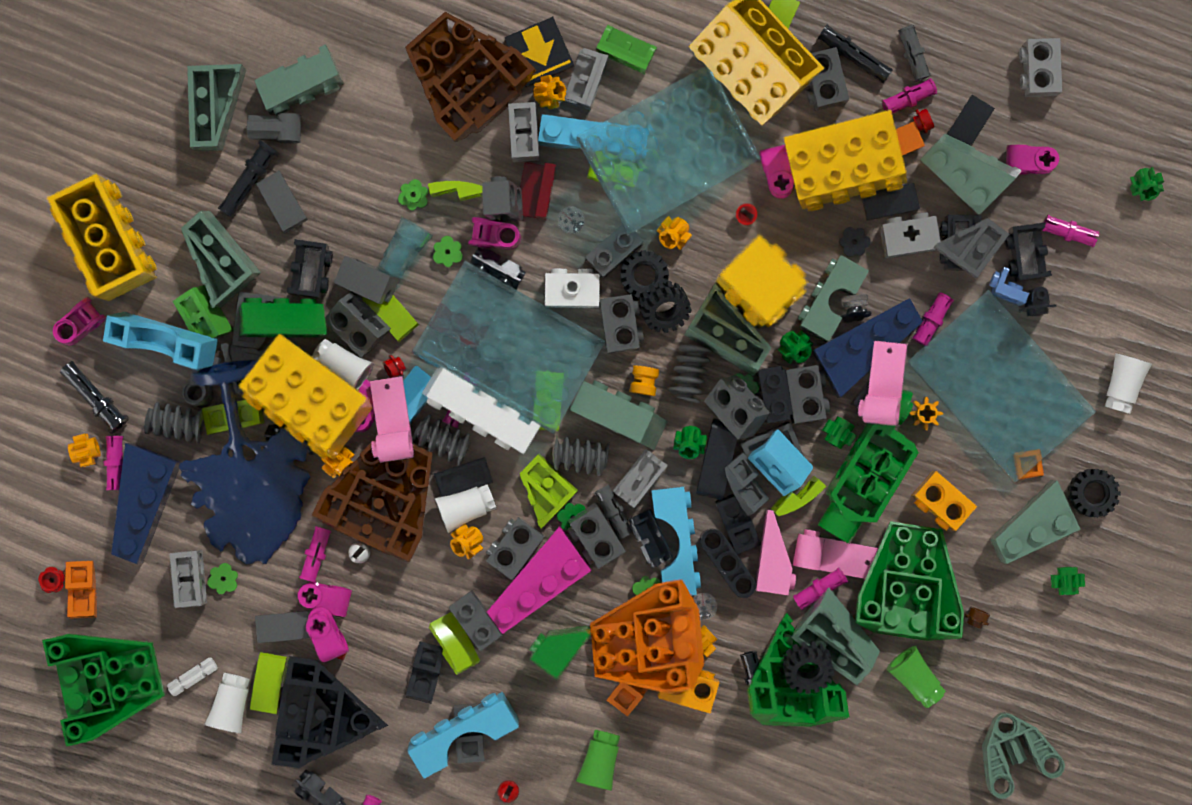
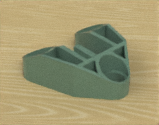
[982,712,1065,799]

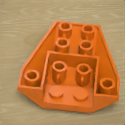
[590,579,704,693]

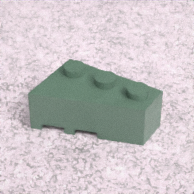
[254,44,344,115]
[187,64,246,152]
[920,134,1022,215]
[181,211,261,308]
[684,283,771,376]
[570,380,668,450]
[990,480,1081,564]
[791,587,880,685]

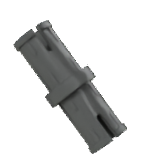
[898,25,931,82]
[594,485,633,540]

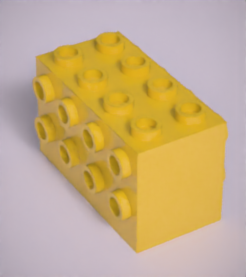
[688,0,824,126]
[784,110,907,211]
[47,174,157,301]
[714,235,807,329]
[239,334,373,460]

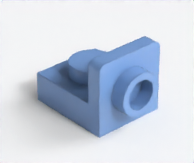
[989,267,1029,306]

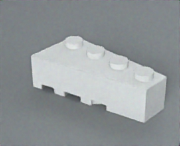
[422,365,540,454]

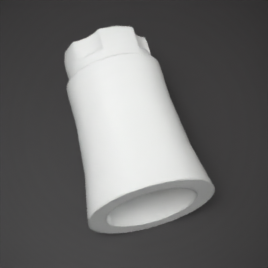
[312,339,374,391]
[1105,353,1152,414]
[435,485,497,533]
[204,673,250,733]

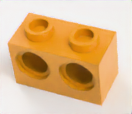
[912,471,977,531]
[658,670,720,713]

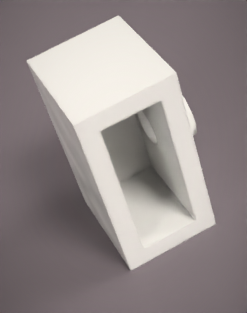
[545,268,599,308]

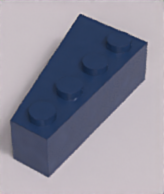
[812,298,923,398]
[111,443,182,564]

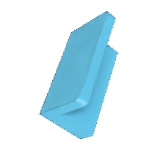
[403,366,431,424]
[748,430,813,496]

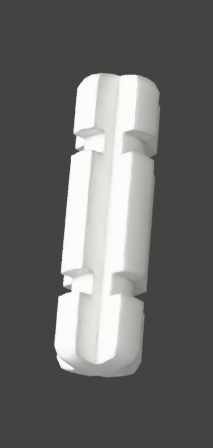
[167,657,218,696]

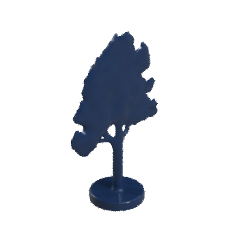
[179,360,311,565]

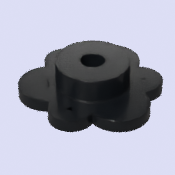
[839,227,871,257]
[841,306,872,323]

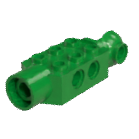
[817,390,919,544]

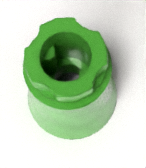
[887,646,946,708]
[576,729,620,791]

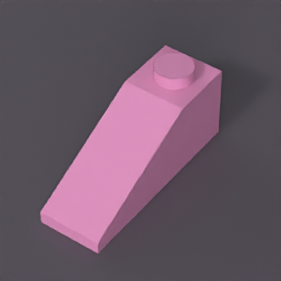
[755,510,796,595]

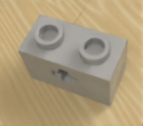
[879,213,940,259]

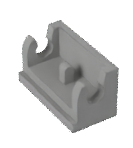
[565,48,608,111]
[613,449,668,508]

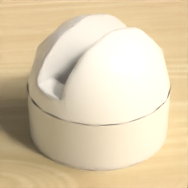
[348,542,371,564]

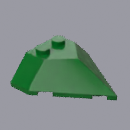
[747,613,849,727]

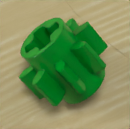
[1130,167,1164,201]
[778,330,813,364]
[822,416,857,449]
[673,426,707,459]
[1051,567,1086,595]

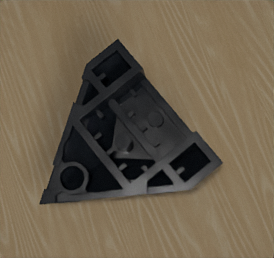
[271,656,388,769]

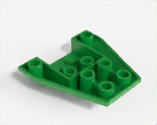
[855,521,964,641]
[42,634,165,747]

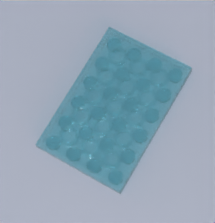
[576,66,761,234]
[412,261,605,434]
[907,290,1096,483]

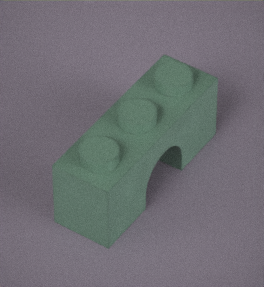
[798,255,869,343]

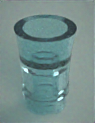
[379,216,434,279]

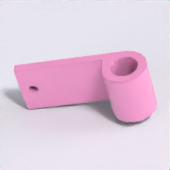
[859,341,907,426]
[370,376,414,462]
[792,529,878,579]

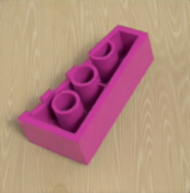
[487,526,591,634]

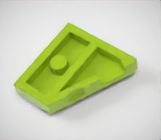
[520,453,578,529]

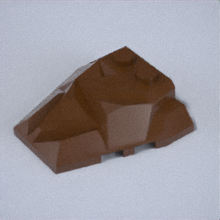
[405,12,536,143]
[311,438,433,562]

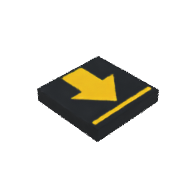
[504,17,574,88]

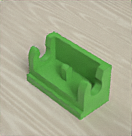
[596,25,657,75]
[173,285,233,341]

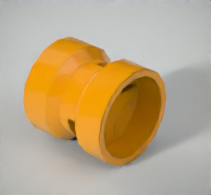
[629,365,659,396]

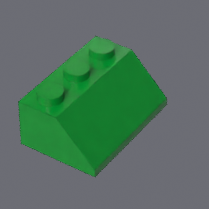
[239,298,326,338]
[530,626,591,679]

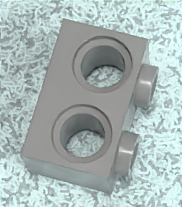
[1019,38,1062,97]
[508,102,540,162]
[170,550,207,608]

